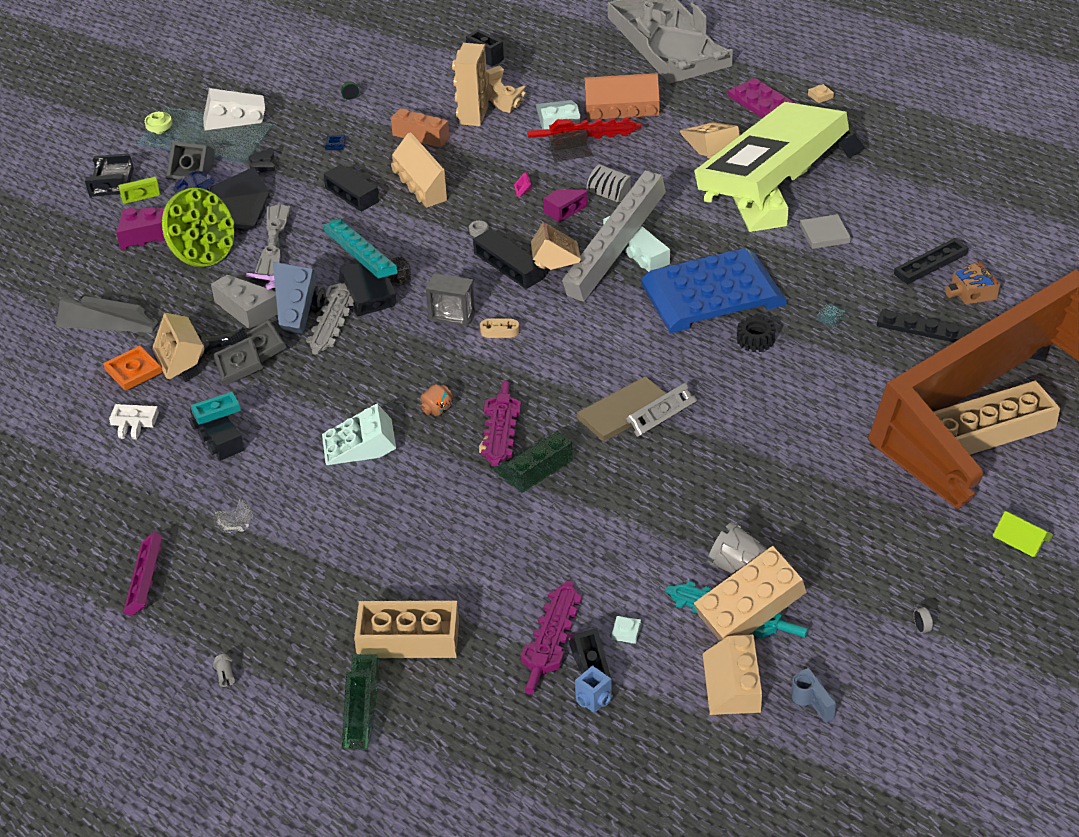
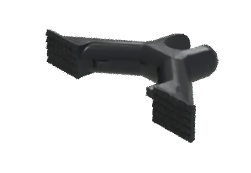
[180,327,248,382]

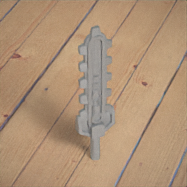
[306,283,355,354]

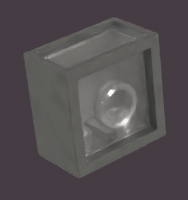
[426,273,476,326]

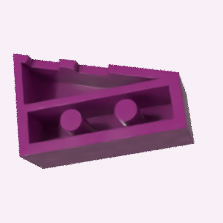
[116,207,165,250]

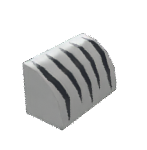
[586,164,631,202]

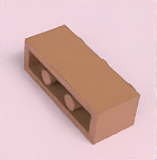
[391,108,449,148]

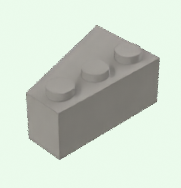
[211,275,278,329]

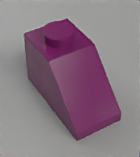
[543,190,588,223]

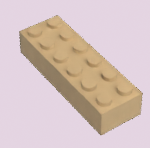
[934,381,1060,455]

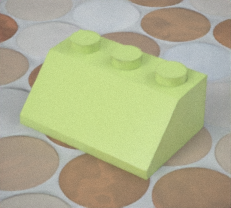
[733,186,788,232]

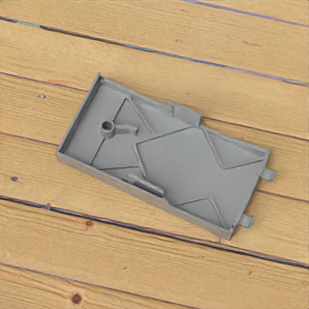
[607,0,733,84]

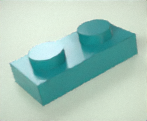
[191,392,241,425]

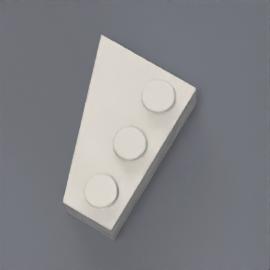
[203,88,265,131]

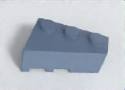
[273,262,317,334]

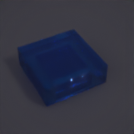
[325,135,346,150]

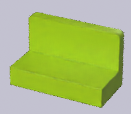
[118,177,160,204]
[993,511,1053,557]

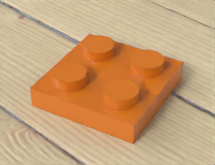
[103,346,162,391]

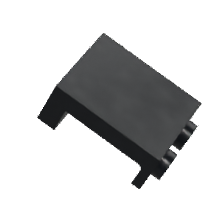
[85,153,134,197]
[339,263,396,317]

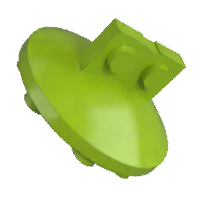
[162,188,234,267]

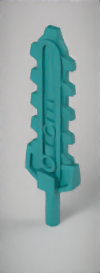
[665,581,809,639]

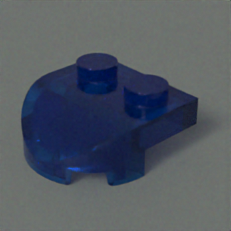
[173,171,214,194]

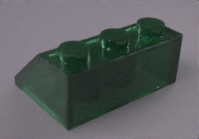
[492,431,573,493]

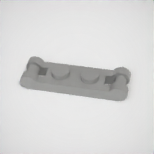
[625,382,697,437]

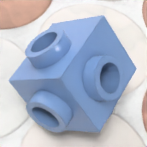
[575,666,612,713]

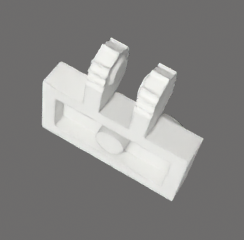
[109,404,159,439]

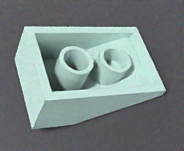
[536,100,580,129]

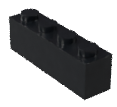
[473,229,544,289]

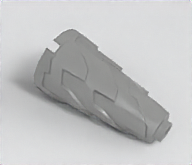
[708,522,767,574]

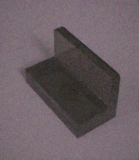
[549,129,591,162]

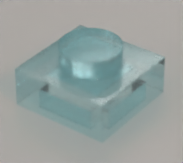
[816,304,845,328]

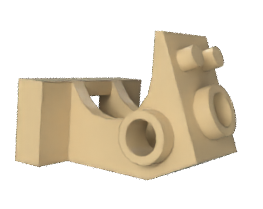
[486,65,526,113]

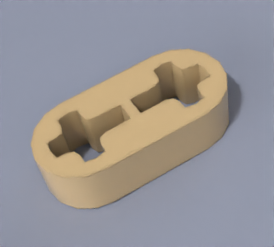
[480,319,520,338]

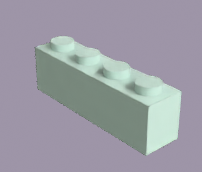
[603,216,670,272]

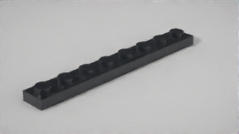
[877,309,1050,362]

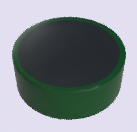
[341,81,359,100]

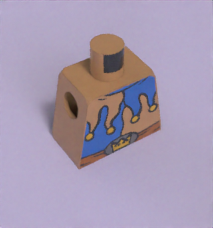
[945,261,1000,304]

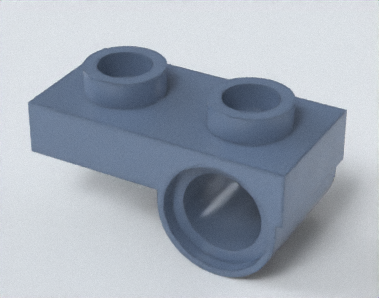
[791,668,837,723]

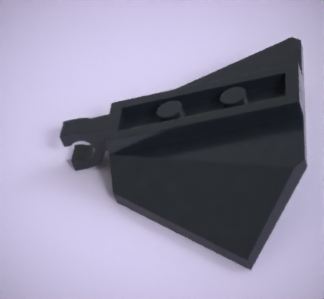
[210,167,269,230]

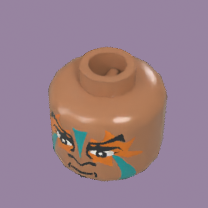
[420,384,453,416]

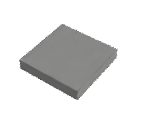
[800,214,851,249]

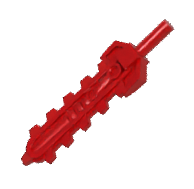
[527,117,641,144]

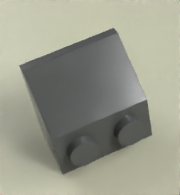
[166,141,215,183]

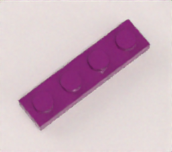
[123,531,162,616]

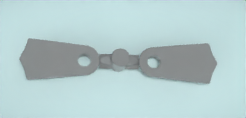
[255,203,291,276]

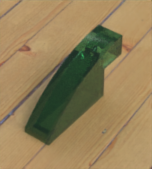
[342,654,380,750]

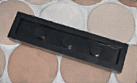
[894,238,969,285]

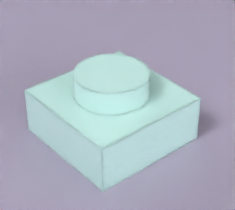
[612,616,641,644]

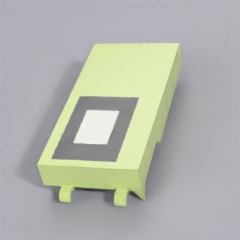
[694,102,849,210]

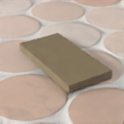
[577,376,666,442]

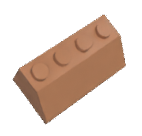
[585,73,660,120]

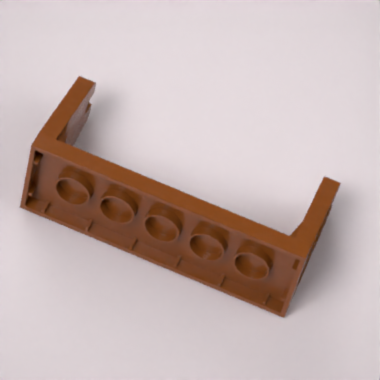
[868,269,1079,509]

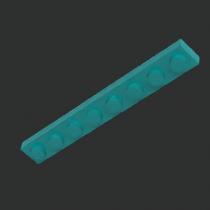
[323,219,397,278]

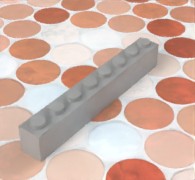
[562,170,666,302]

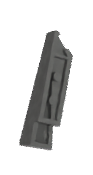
[56,296,159,333]

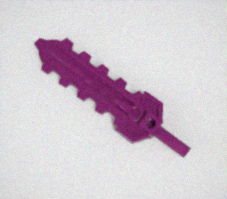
[481,381,521,466]
[521,580,582,695]

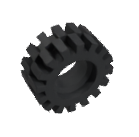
[737,316,776,352]

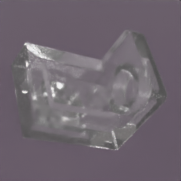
[213,500,253,533]

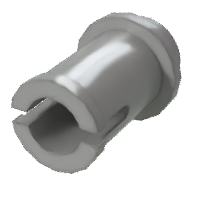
[213,654,235,687]

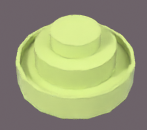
[144,112,172,134]

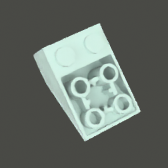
[322,404,396,465]

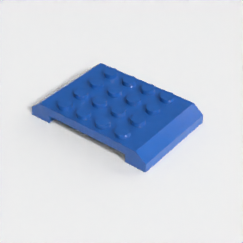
[641,248,786,333]

